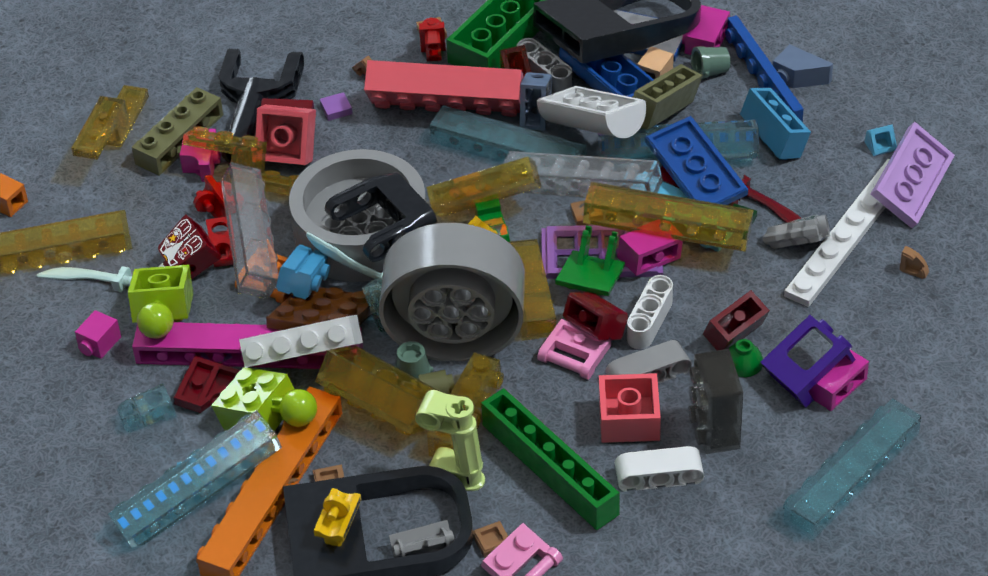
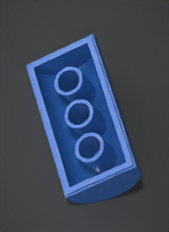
[559,48,654,97]

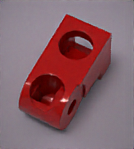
[206,216,236,268]

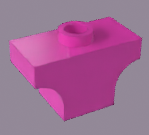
[180,129,221,182]

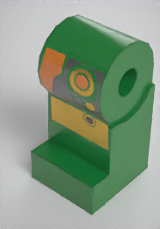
[475,198,510,243]

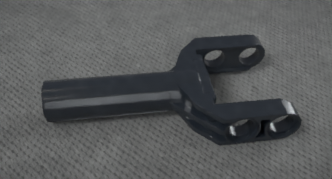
[218,48,304,164]

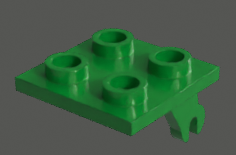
[555,225,625,297]

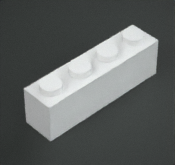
[239,315,363,368]

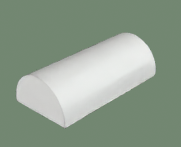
[537,86,646,138]

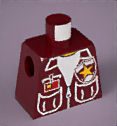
[158,214,222,280]

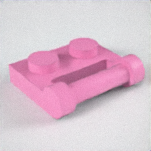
[537,319,611,380]
[481,523,563,576]

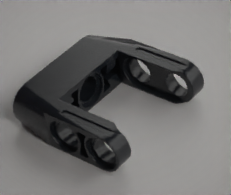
[325,172,437,262]

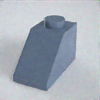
[773,44,833,88]

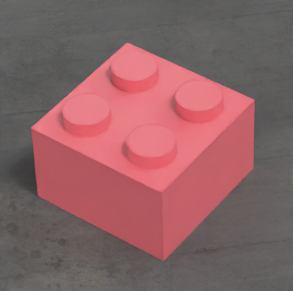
[254,104,316,165]
[599,373,661,443]

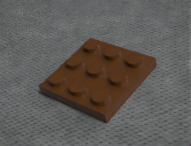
[266,287,379,330]

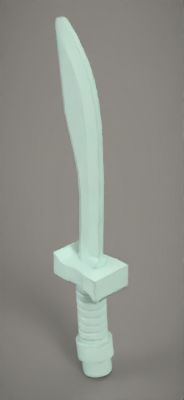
[306,232,383,283]
[36,266,132,292]

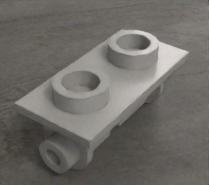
[389,520,455,558]

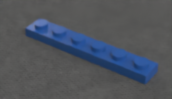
[725,15,804,122]

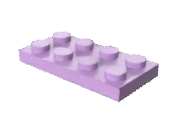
[870,122,955,228]

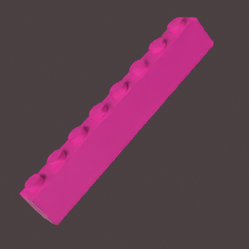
[132,322,363,370]

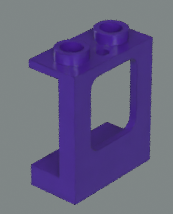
[760,315,856,408]

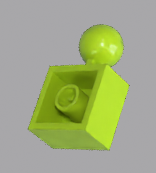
[128,265,193,339]
[211,367,317,439]

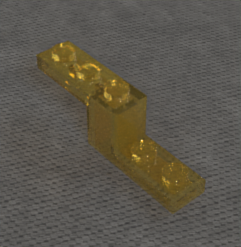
[71,85,149,160]
[182,127,299,195]

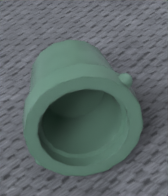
[691,46,730,79]
[392,341,434,387]

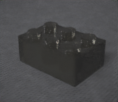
[688,349,743,454]

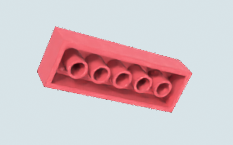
[364,60,524,117]

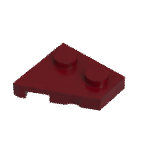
[173,356,241,413]

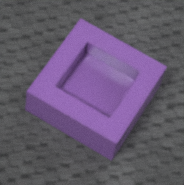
[320,92,352,121]

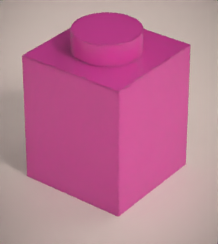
[75,310,121,359]

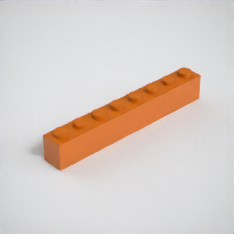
[196,386,343,576]

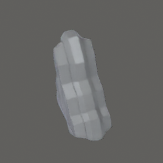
[763,214,830,249]

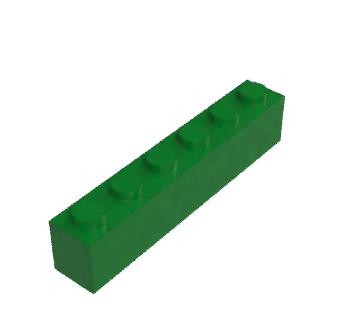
[481,388,620,530]

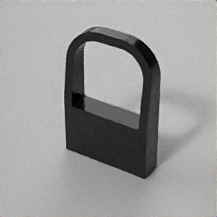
[534,0,701,64]
[283,466,473,576]

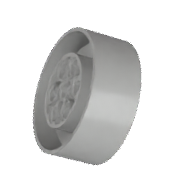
[289,149,426,282]
[379,223,525,361]

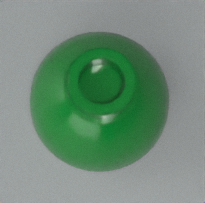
[723,339,763,377]

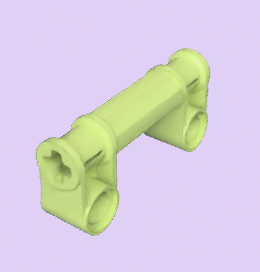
[415,390,485,491]

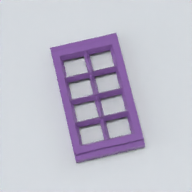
[542,224,663,279]

